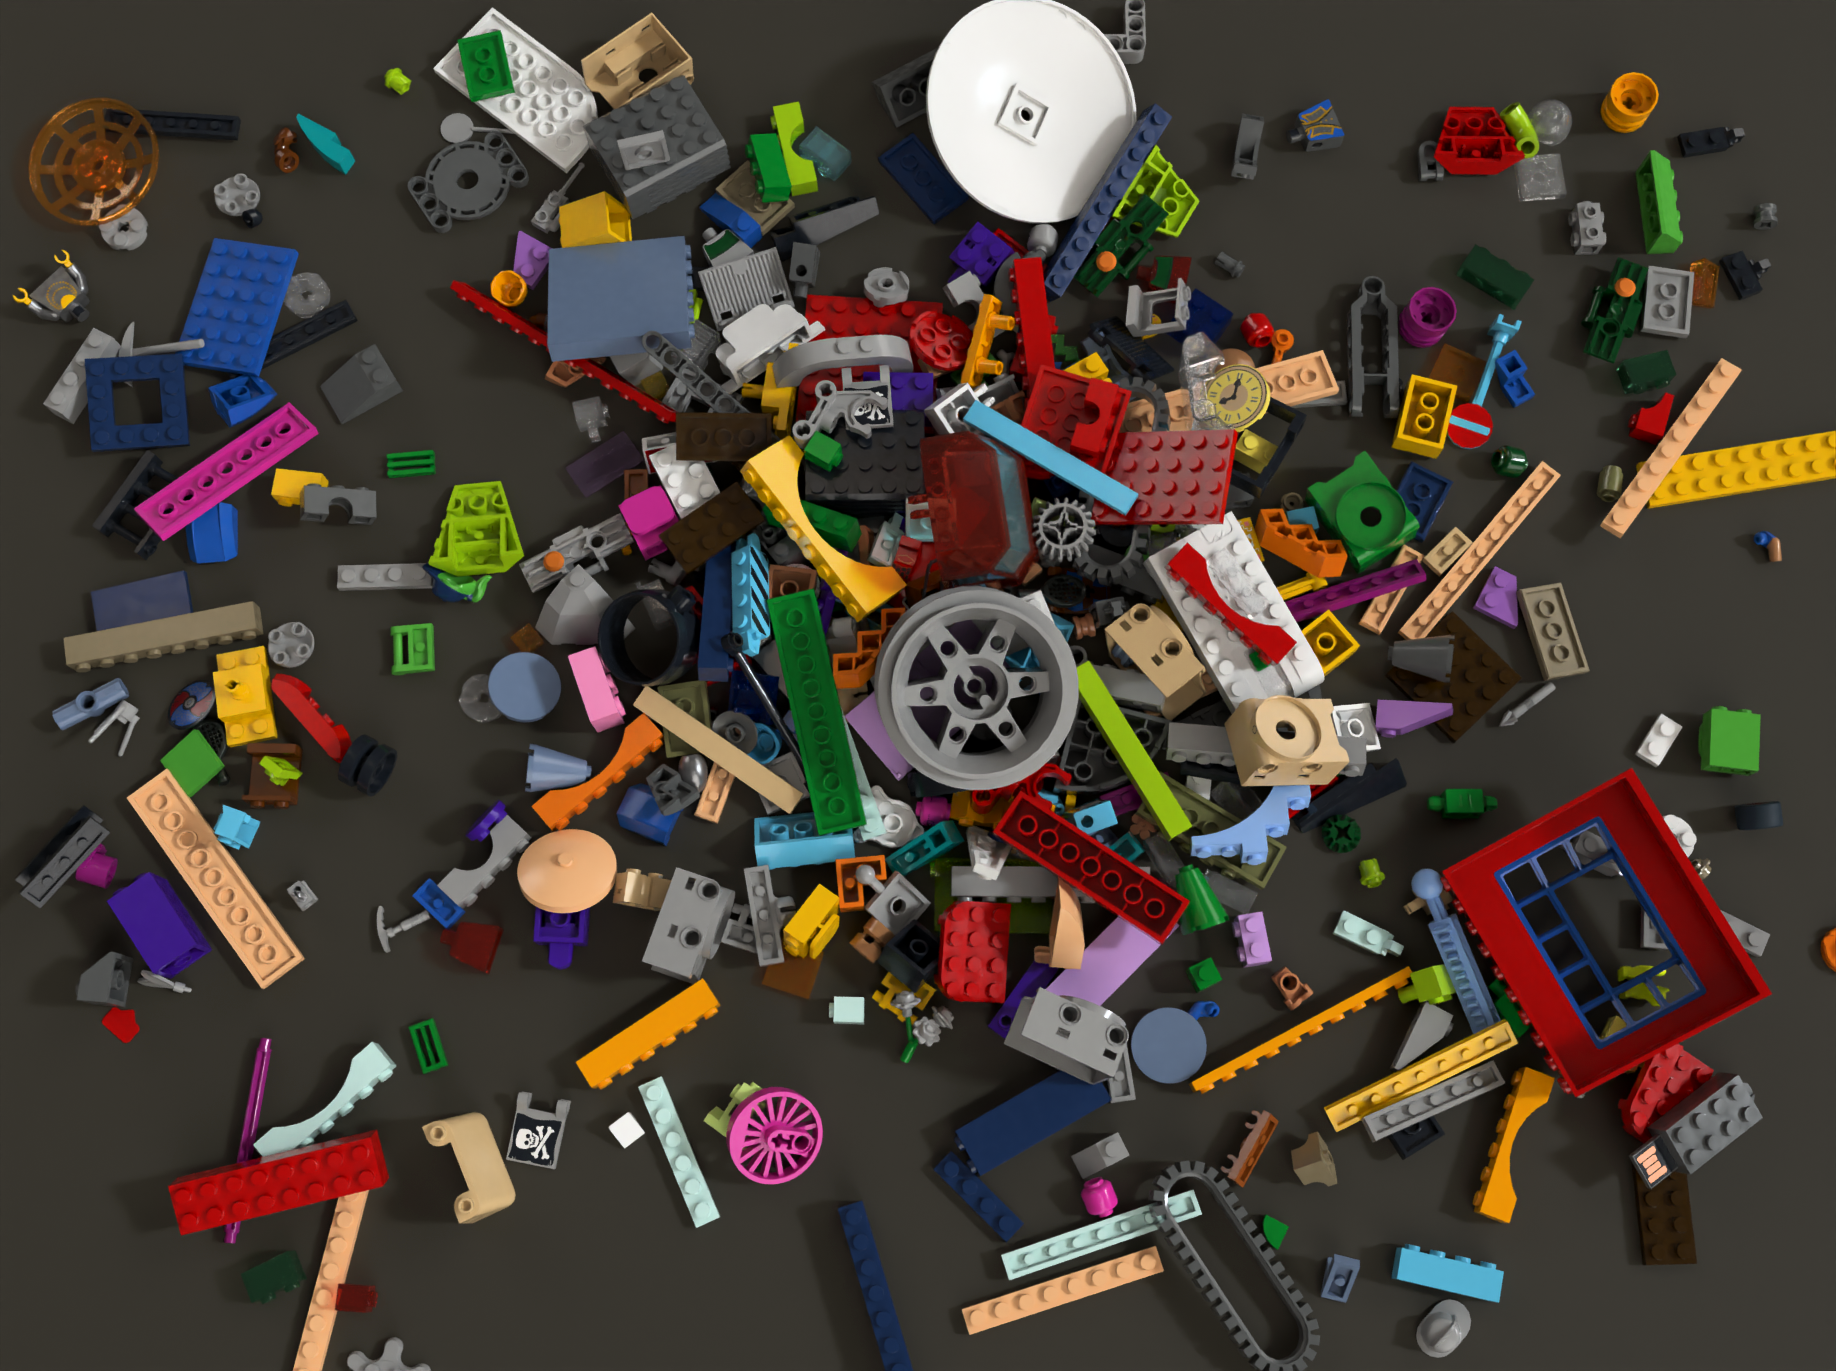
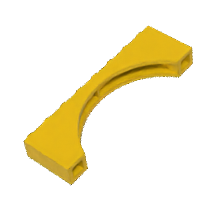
[740,435,907,622]

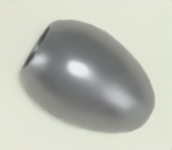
[679,754,708,793]

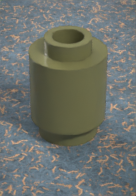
[1597,465,1624,502]

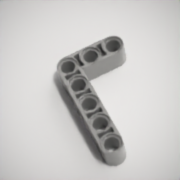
[1104,0,1146,64]

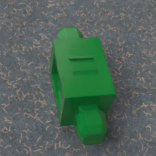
[1427,789,1498,819]

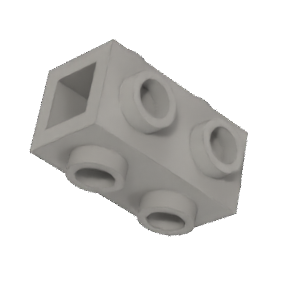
[1568,201,1606,255]

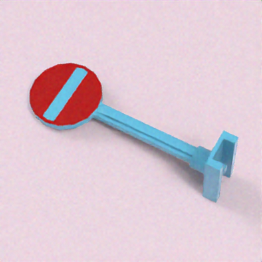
[1447,314,1522,449]

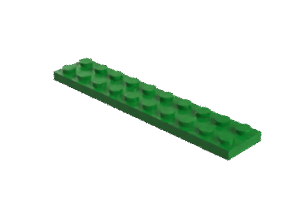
[767,588,867,836]

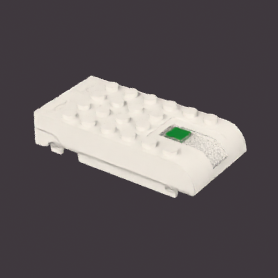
[1143,511,1325,714]

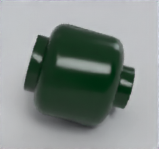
[1491,445,1528,478]

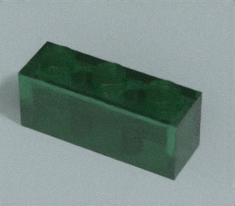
[1456,244,1534,310]

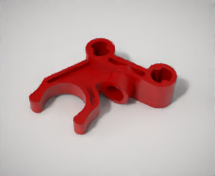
[971,763,1072,814]

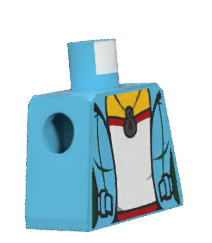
[1063,799,1118,834]

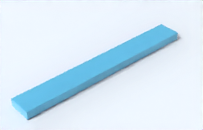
[963,400,1138,516]

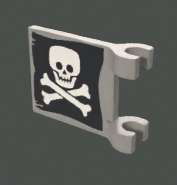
[842,365,894,430]
[506,1091,571,1169]

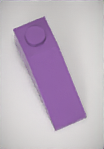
[1375,699,1453,738]

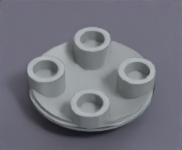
[214,173,260,216]
[268,622,315,668]

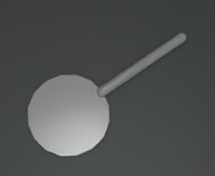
[441,113,514,144]

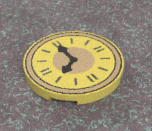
[1200,364,1270,432]

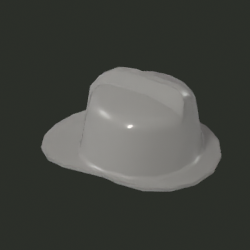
[1416,1299,1471,1358]

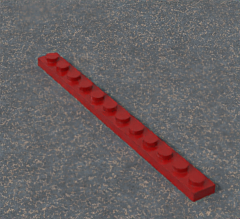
[450,280,678,424]

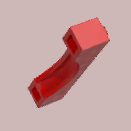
[1164,543,1297,666]

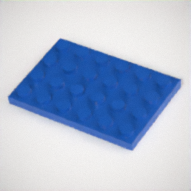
[175,238,299,377]

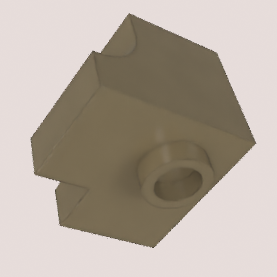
[1291,1131,1337,1187]

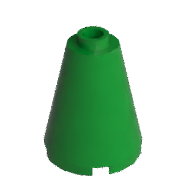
[1175,864,1229,935]

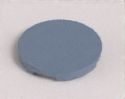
[488,652,561,723]
[1131,1007,1207,1083]

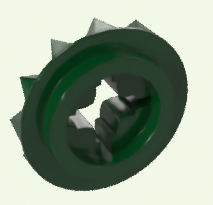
[1322,814,1361,853]

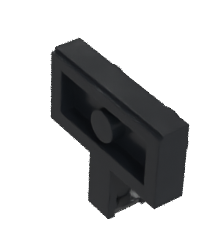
[1719,251,1771,300]

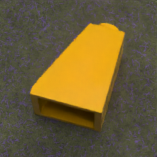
[558,191,632,248]

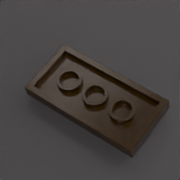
[676,412,772,461]
[659,482,765,575]
[1631,1161,1697,1265]

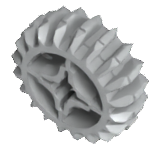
[1031,497,1096,562]

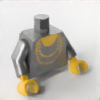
[12,250,90,323]

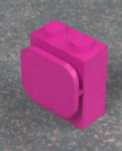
[618,485,679,560]

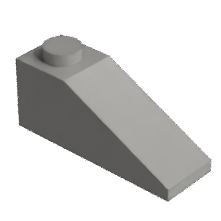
[1389,1001,1454,1072]

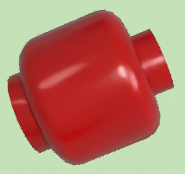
[1240,313,1274,348]

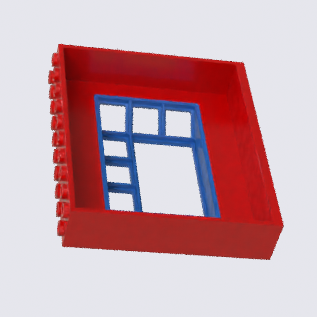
[1440,768,1772,1097]

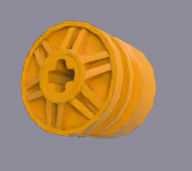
[1600,72,1659,133]

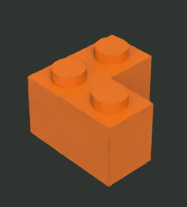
[835,855,887,912]

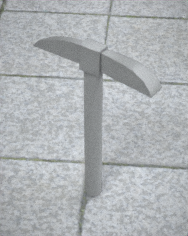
[119,322,205,387]

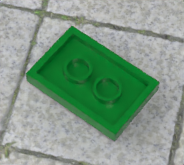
[457,30,515,102]

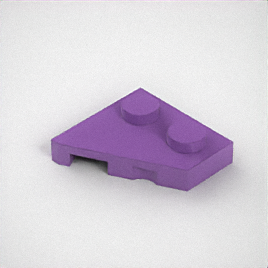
[513,231,553,290]
[1473,566,1518,629]

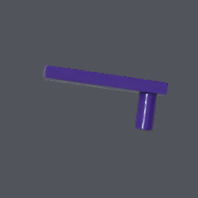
[988,960,1059,1039]

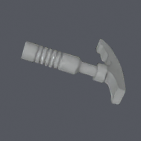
[377,906,431,953]

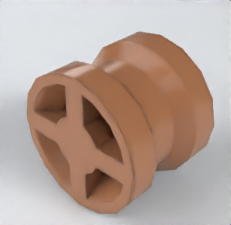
[1072,613,1096,640]

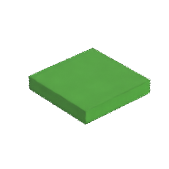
[160,729,225,797]

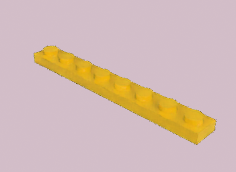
[1324,1019,1518,1132]

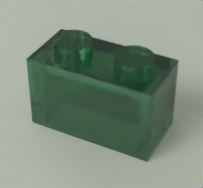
[1616,350,1677,394]
[241,1250,307,1305]

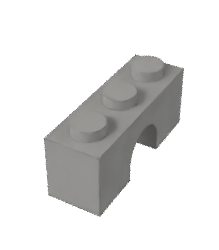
[942,271,1005,338]

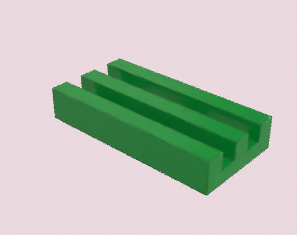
[387,450,436,478]
[409,1018,449,1074]

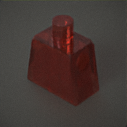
[440,922,504,974]

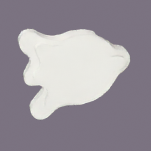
[853,785,924,848]

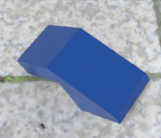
[1495,350,1535,408]

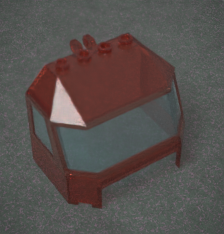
[907,431,1040,589]

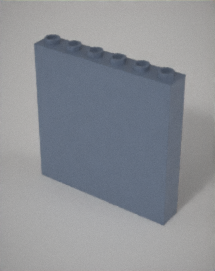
[547,236,695,362]

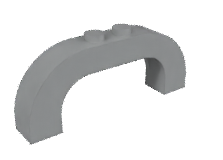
[772,335,913,388]

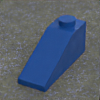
[699,193,762,248]

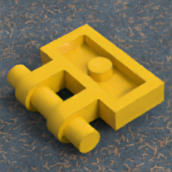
[872,972,936,1026]

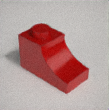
[1628,392,1674,445]

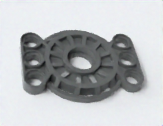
[407,131,529,233]

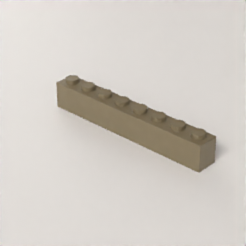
[64,601,263,672]

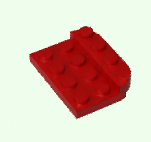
[934,901,1011,1003]
[1618,1044,1714,1143]

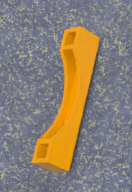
[1473,1067,1555,1223]

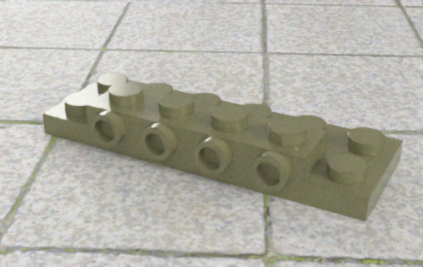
[1135,771,1287,890]

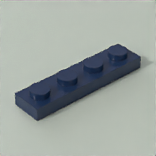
[934,1151,1024,1242]

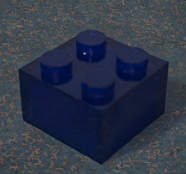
[1167,288,1234,358]

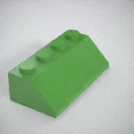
[1635,150,1683,254]

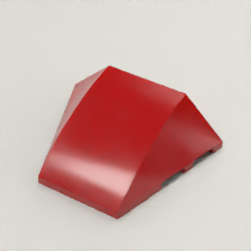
[1434,107,1525,175]

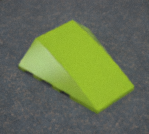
[429,481,524,577]

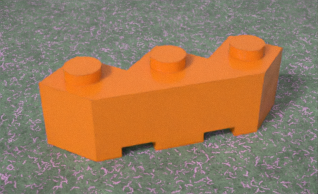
[1254,508,1348,578]
[833,608,906,689]

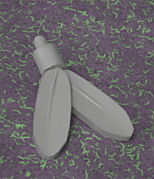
[137,970,192,993]

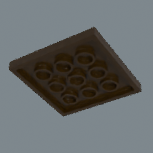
[1385,611,1522,743]

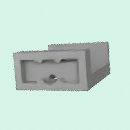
[1126,278,1191,337]

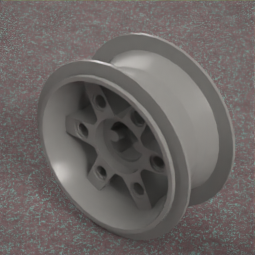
[874,586,1079,790]

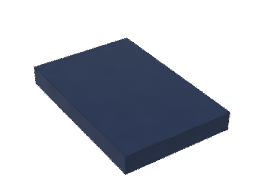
[1396,461,1453,543]

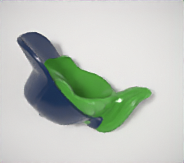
[422,563,492,602]

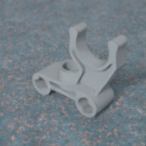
[792,380,888,449]

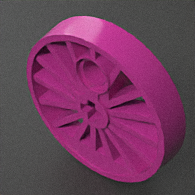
[726,1087,823,1184]

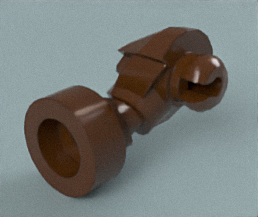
[273,127,299,173]

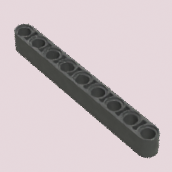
[642,331,806,471]

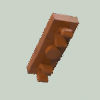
[1221,1110,1279,1188]

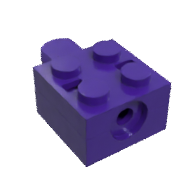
[948,221,1014,291]
[533,907,590,970]

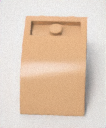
[1034,877,1085,969]

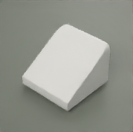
[608,1112,645,1148]

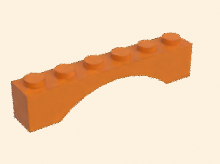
[531,713,664,832]

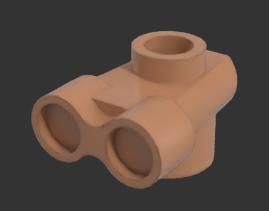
[1271,966,1313,1011]

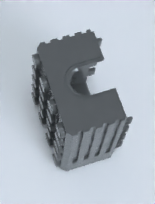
[583,74,731,219]

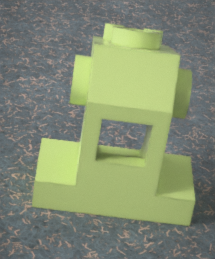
[704,1081,766,1150]

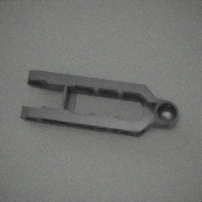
[1347,276,1399,419]

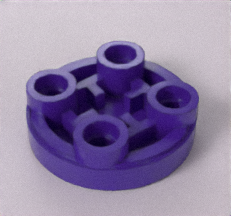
[465,800,507,842]

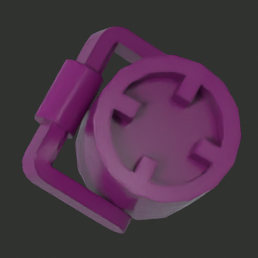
[76,843,118,889]

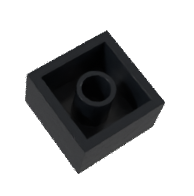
[877,919,940,993]

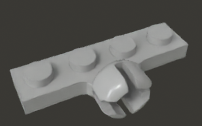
[744,865,796,967]

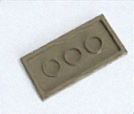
[1516,582,1590,681]

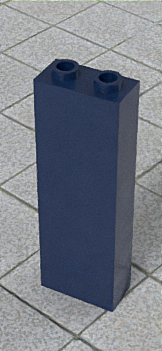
[953,1070,1112,1176]

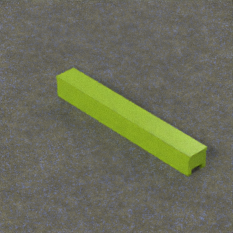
[1076,661,1192,842]

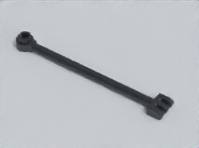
[721,632,809,792]

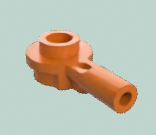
[1271,329,1294,364]

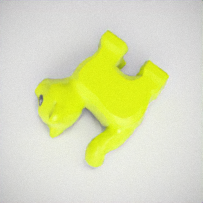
[1617,965,1670,1007]

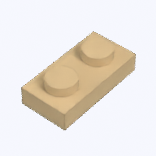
[1422,527,1473,576]

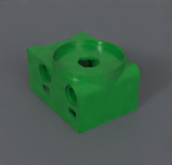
[1305,451,1420,574]

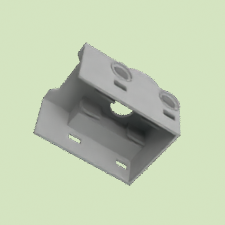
[642,867,735,984]
[1004,987,1129,1085]

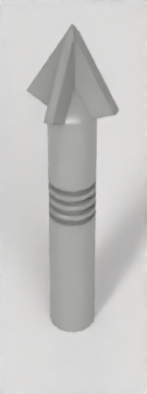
[1499,682,1556,726]

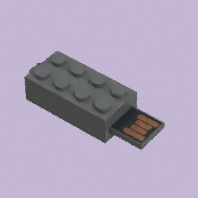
[1629,1072,1763,1189]

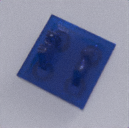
[728,669,779,725]

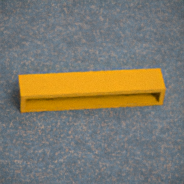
[576,978,721,1090]

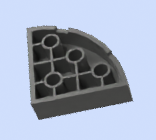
[1053,697,1172,796]

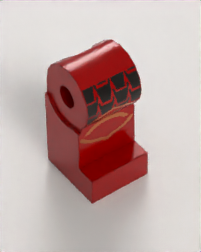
[892,535,922,583]

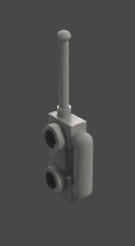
[531,162,585,233]

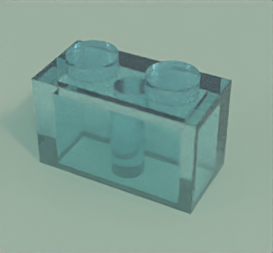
[799,126,852,181]

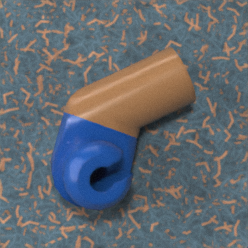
[1754,531,1782,562]

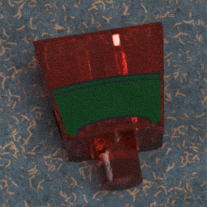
[1136,256,1192,305]

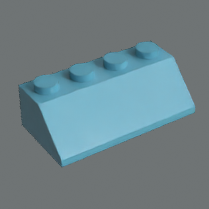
[754,812,855,870]

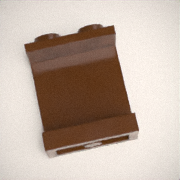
[242,743,303,809]

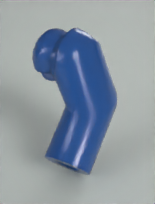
[1187,1001,1220,1020]

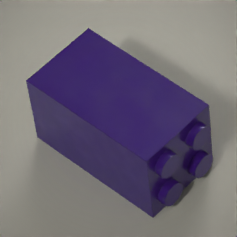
[107,872,212,979]

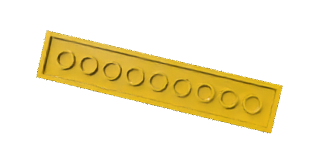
[1636,431,1836,509]

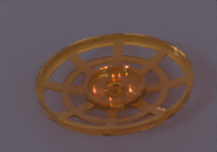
[28,98,159,226]

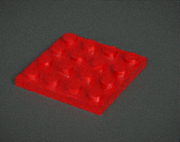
[1012,364,1132,474]

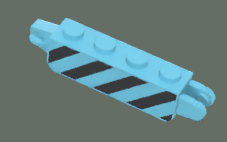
[731,533,770,657]

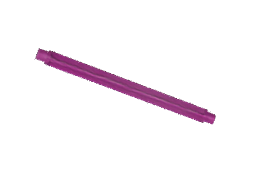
[224,1038,272,1243]

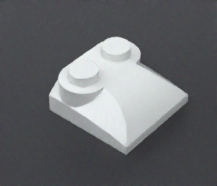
[1331,703,1381,752]

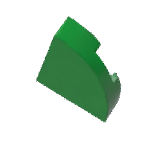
[1262,1214,1289,1250]

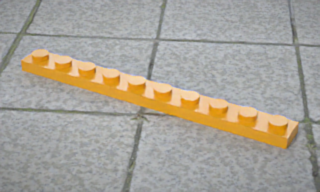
[1189,966,1412,1094]

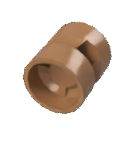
[849,917,895,964]

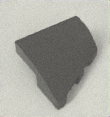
[646,764,700,816]

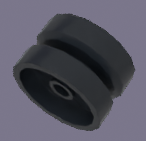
[338,734,397,797]

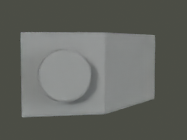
[1071,1132,1129,1179]

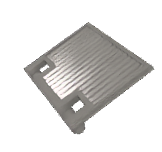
[698,247,795,332]

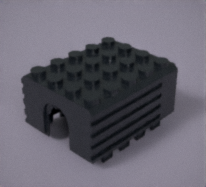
[805,410,925,516]

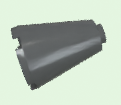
[1388,635,1455,683]

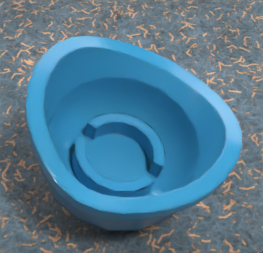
[747,723,782,765]

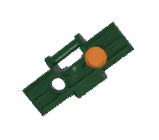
[1073,194,1169,298]
[1581,257,1649,364]

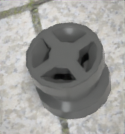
[1753,203,1778,230]

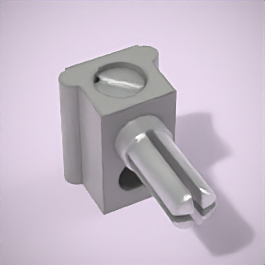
[287,880,318,911]

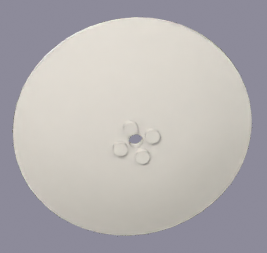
[926,0,1137,224]

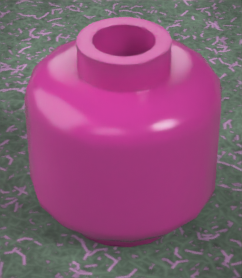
[1081,1177,1118,1218]

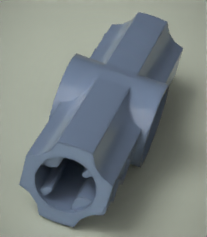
[52,678,129,730]

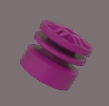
[1398,287,1457,348]

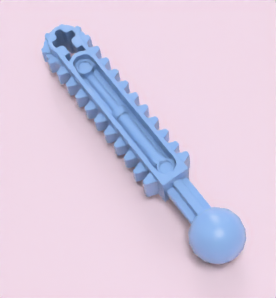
[1411,869,1501,1034]

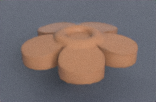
[1130,814,1157,840]

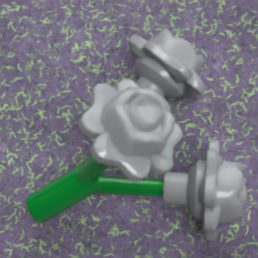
[890,991,954,1063]

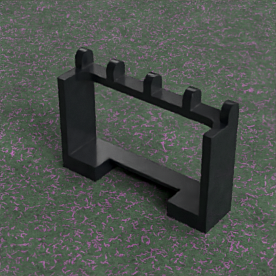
[1230,397,1307,499]

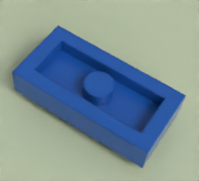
[412,878,465,930]

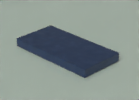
[878,133,969,225]
[91,570,193,631]

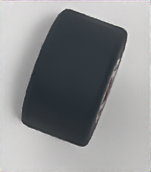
[1735,801,1783,830]

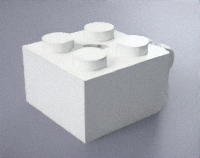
[924,382,995,450]

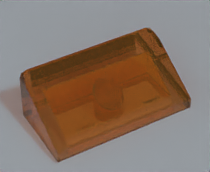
[1690,258,1720,308]

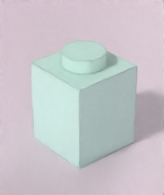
[829,996,865,1025]

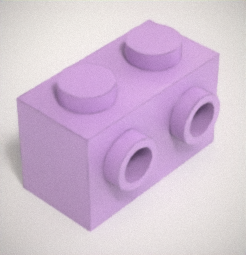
[1232,912,1272,968]

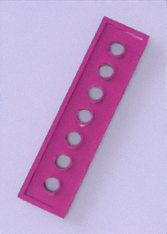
[134,402,319,541]

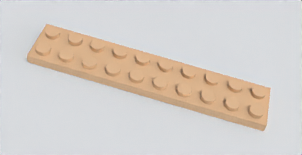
[1119,350,1339,433]
[127,769,305,989]

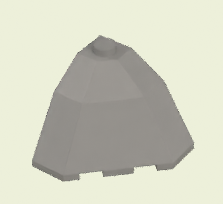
[535,564,636,645]

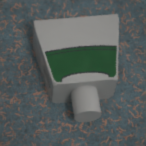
[702,227,754,267]

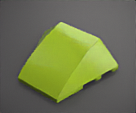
[1111,145,1199,238]

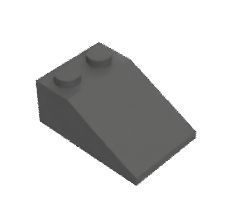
[320,344,403,424]

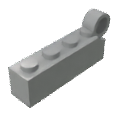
[1070,646,1166,714]

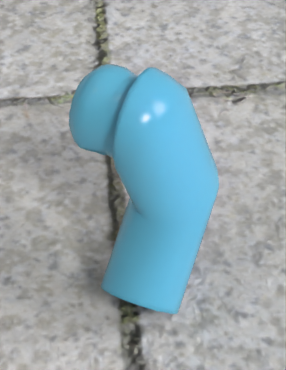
[1038,789,1065,816]

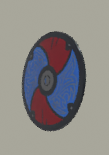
[168,680,216,730]

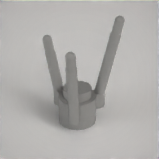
[88,699,140,757]

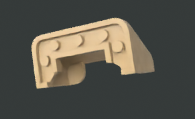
[422,1112,516,1223]

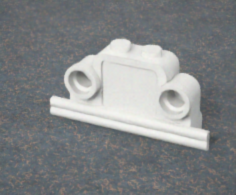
[715,304,825,394]

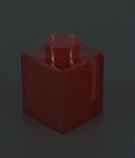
[335,1283,378,1313]

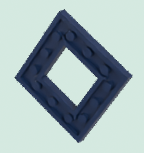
[85,354,190,452]

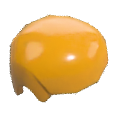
[490,270,528,308]

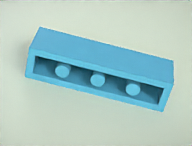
[1391,1244,1504,1303]

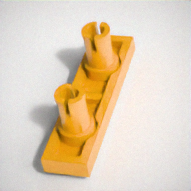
[961,294,1015,390]

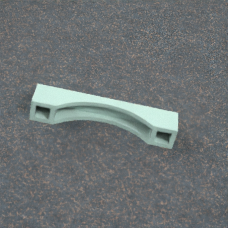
[253,1042,396,1157]

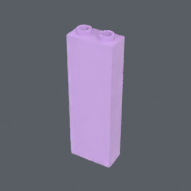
[1045,917,1179,1006]

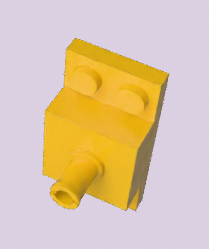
[742,343,798,440]
[213,646,278,747]

